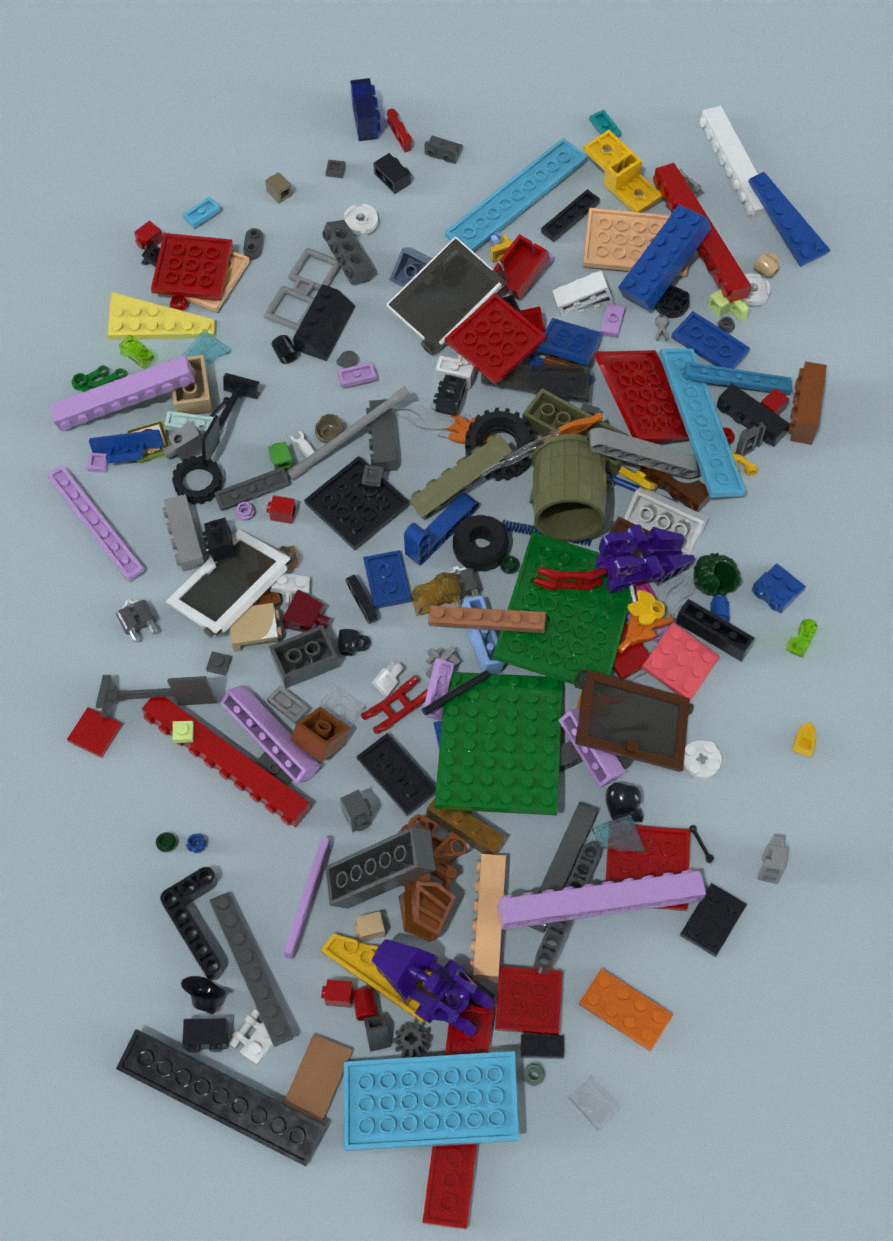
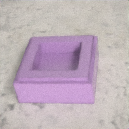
[87,453,108,472]

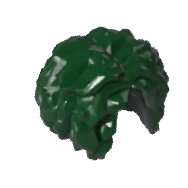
[693,552,741,597]

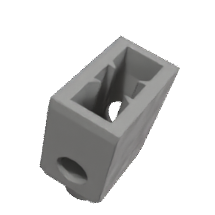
[163,421,203,461]

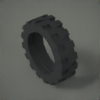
[172,455,223,505]

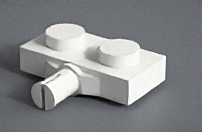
[270,573,310,606]

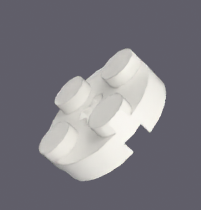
[344,204,378,237]
[741,273,771,306]
[683,740,722,780]

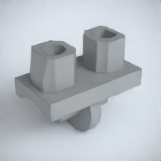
[426,646,461,678]

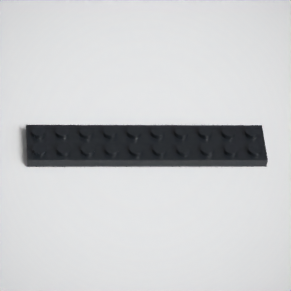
[116,1029,326,1167]

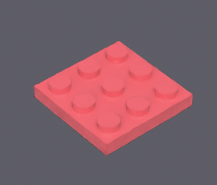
[641,622,720,700]

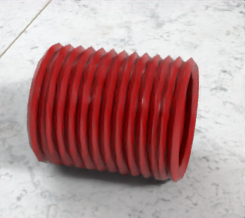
[352,987,378,1021]

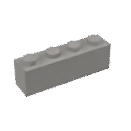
[162,494,204,572]

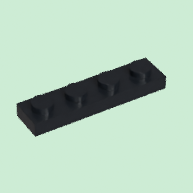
[541,189,600,242]

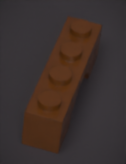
[640,466,711,512]

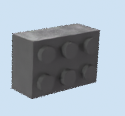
[269,625,339,688]

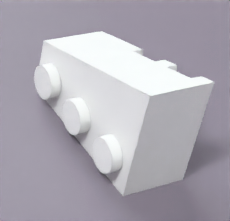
[552,270,615,316]

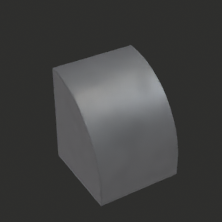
[364,1014,391,1052]

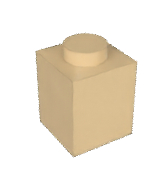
[353,911,385,943]

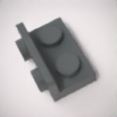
[424,135,463,164]

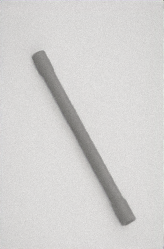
[286,386,411,480]

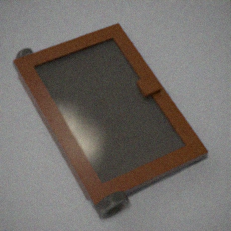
[575,669,693,772]

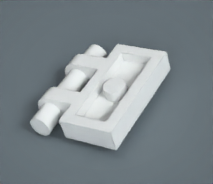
[228,1009,273,1066]

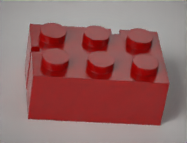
[491,234,550,301]

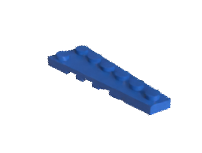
[748,172,831,267]

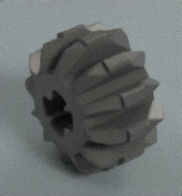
[393,1022,430,1058]

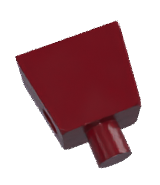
[282,590,331,632]

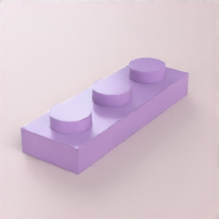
[422,658,454,721]

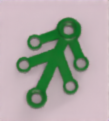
[71,365,126,392]

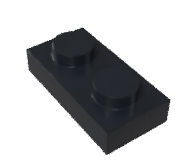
[521,1035,564,1059]

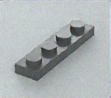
[214,467,290,510]

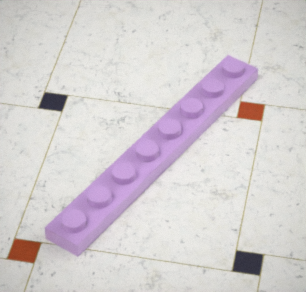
[47,465,144,582]

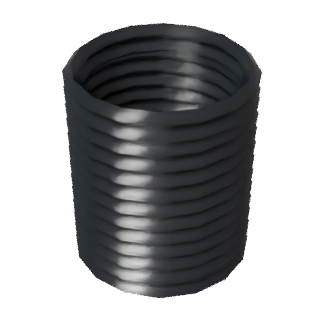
[271,335,298,364]

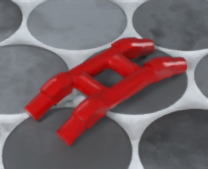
[534,566,606,590]
[361,675,428,734]

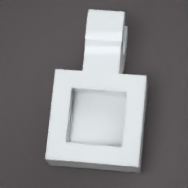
[372,662,403,696]

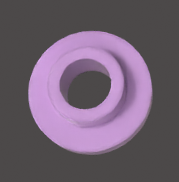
[235,502,254,520]

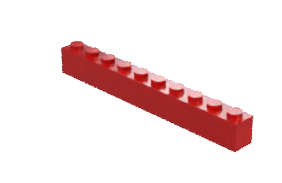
[653,163,751,303]
[141,697,311,828]

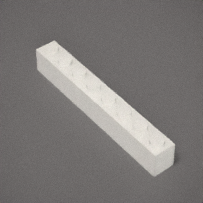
[700,105,769,221]

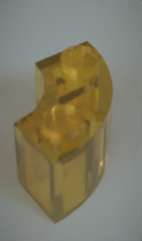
[411,572,461,616]

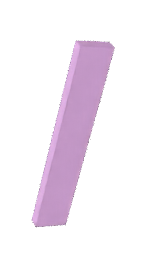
[284,837,330,959]

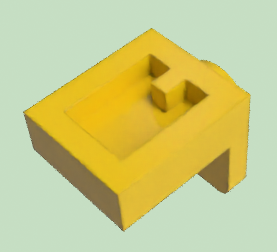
[490,234,512,263]

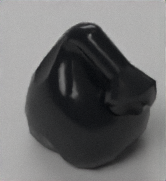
[605,782,643,824]

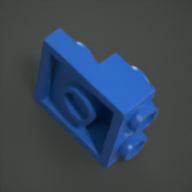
[751,563,806,614]

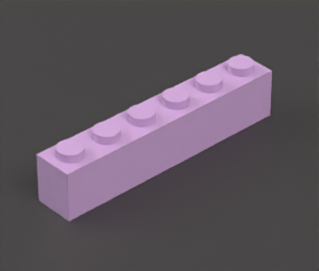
[220,685,320,784]

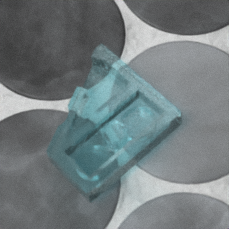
[182,330,231,363]
[592,814,645,853]

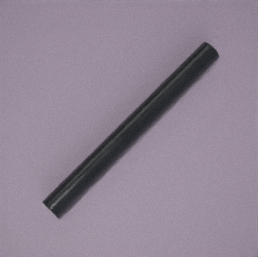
[422,670,490,716]

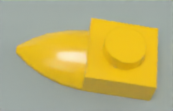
[792,722,816,758]

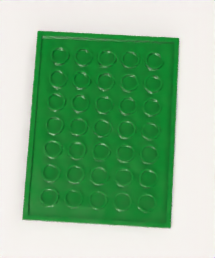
[492,532,635,694]
[434,672,563,816]

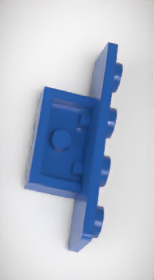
[89,429,164,463]

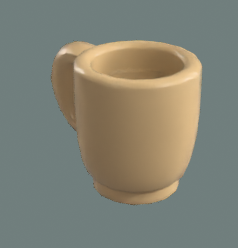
[754,253,780,278]

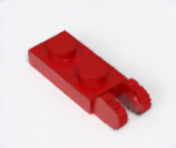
[387,108,412,153]

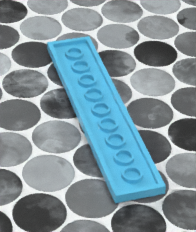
[445,138,588,252]
[658,348,746,498]

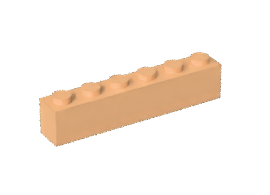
[469,854,506,982]

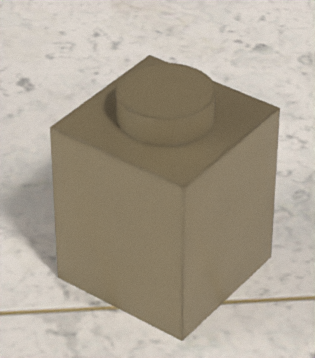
[265,172,292,204]

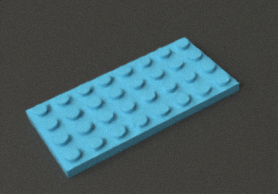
[344,1051,520,1151]

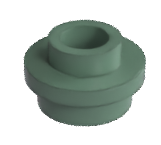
[523,1064,545,1086]

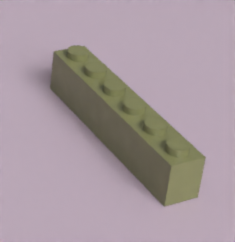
[409,434,514,520]

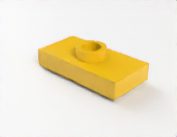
[619,466,658,491]

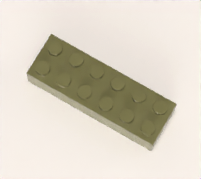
[522,388,629,476]

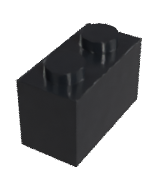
[373,153,411,194]
[182,1018,229,1053]

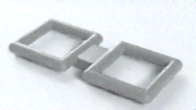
[264,248,341,331]

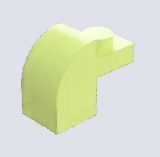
[708,289,749,322]

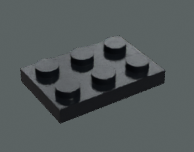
[680,883,747,957]

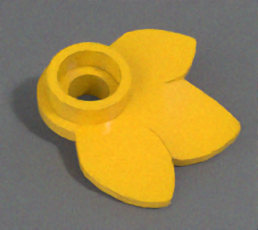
[627,590,665,625]

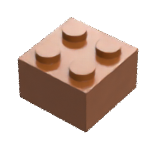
[291,707,351,762]

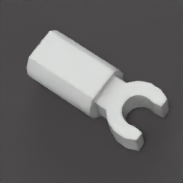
[290,431,315,459]

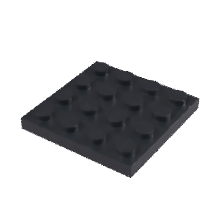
[304,456,409,550]

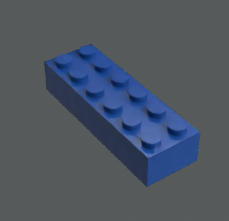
[618,204,711,312]

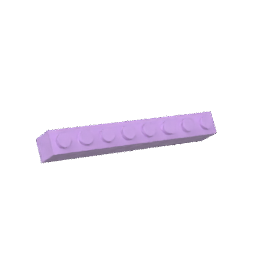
[50,355,195,431]

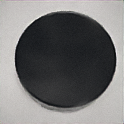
[655,285,690,318]

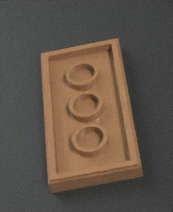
[284,1034,353,1123]

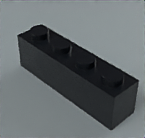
[716,383,790,447]
[676,599,755,662]

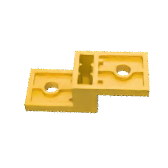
[583,130,663,213]

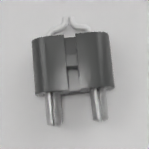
[443,566,481,607]
[116,599,158,642]

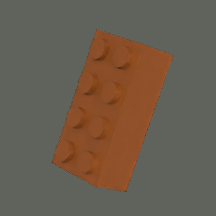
[788,361,827,445]

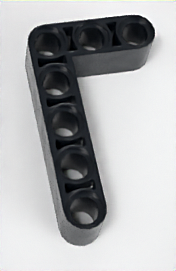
[160,867,223,980]

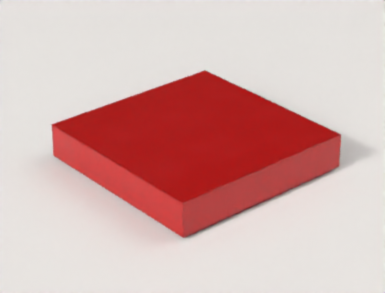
[67,707,122,758]

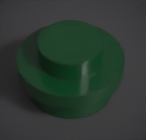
[500,555,519,574]
[156,832,176,853]

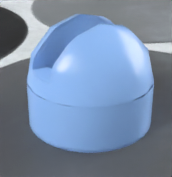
[490,232,502,246]

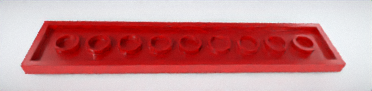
[422,1005,493,1230]

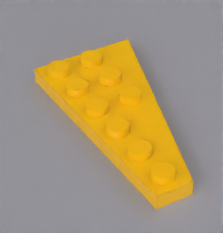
[321,933,438,1024]

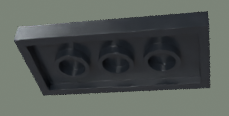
[356,733,436,816]

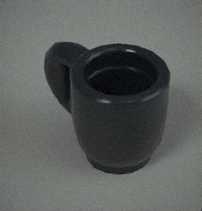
[338,629,371,656]

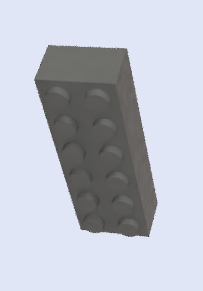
[326,826,436,909]

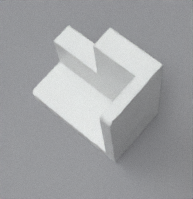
[435,355,476,390]

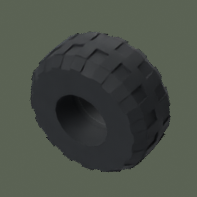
[453,515,509,571]

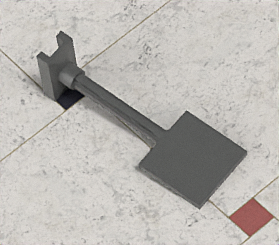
[96,675,217,718]

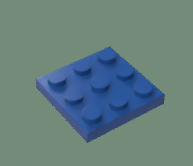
[537,318,602,366]

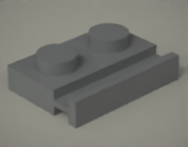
[735,422,766,457]

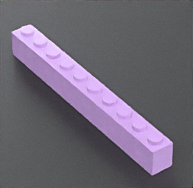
[497,870,706,930]

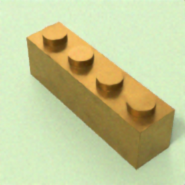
[427,798,505,855]

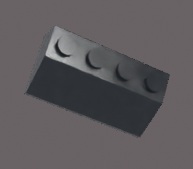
[293,284,355,361]

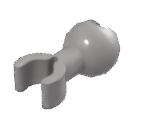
[655,315,669,342]

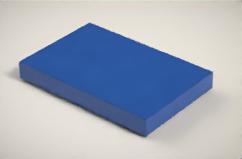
[363,550,412,609]

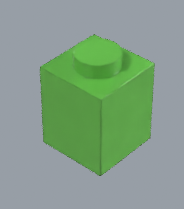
[268,441,293,471]

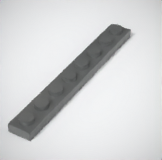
[210,892,294,1047]

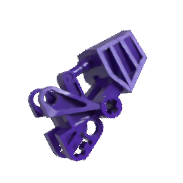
[595,524,696,593]
[371,939,495,1038]

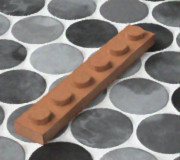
[428,605,546,633]

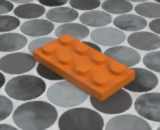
[578,968,673,1052]

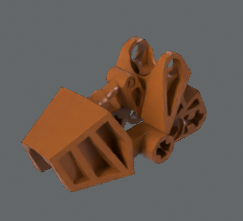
[398,814,467,942]

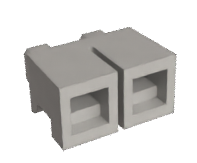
[758,836,788,884]

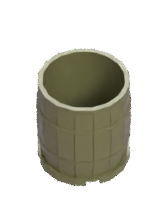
[532,434,607,542]

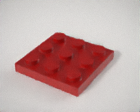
[495,966,562,1035]

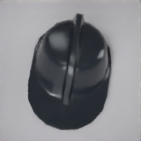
[181,976,226,1015]

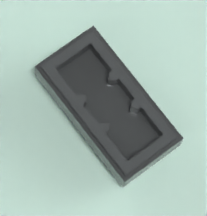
[255,752,293,786]

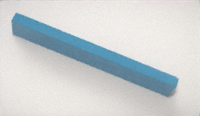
[685,362,792,395]

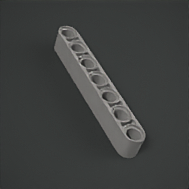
[589,428,698,478]

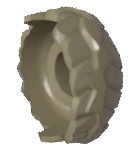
[315,414,344,443]

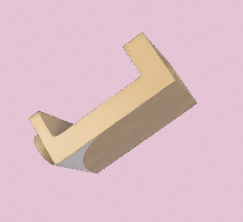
[227,603,282,652]

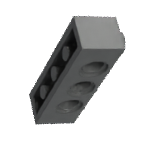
[322,220,374,285]

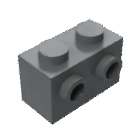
[340,789,372,832]

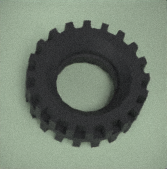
[465,407,535,481]

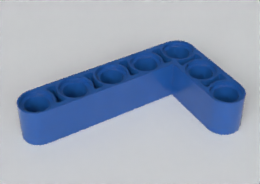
[404,492,479,566]

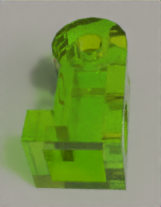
[119,335,154,368]
[785,619,817,658]

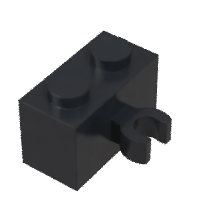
[433,374,466,416]
[202,517,236,562]

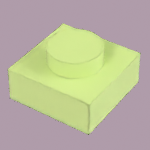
[172,721,194,743]

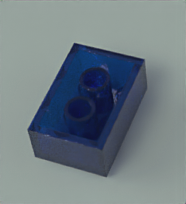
[350,78,381,141]

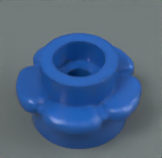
[186,834,207,853]

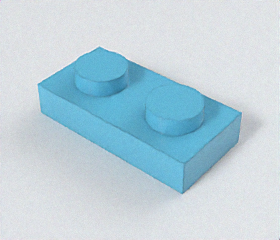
[183,196,221,229]

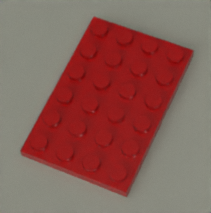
[594,350,689,442]

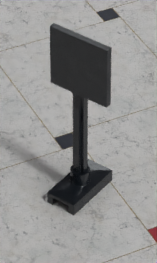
[202,373,260,466]

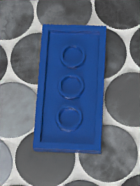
[671,311,750,369]

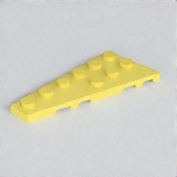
[108,292,215,339]

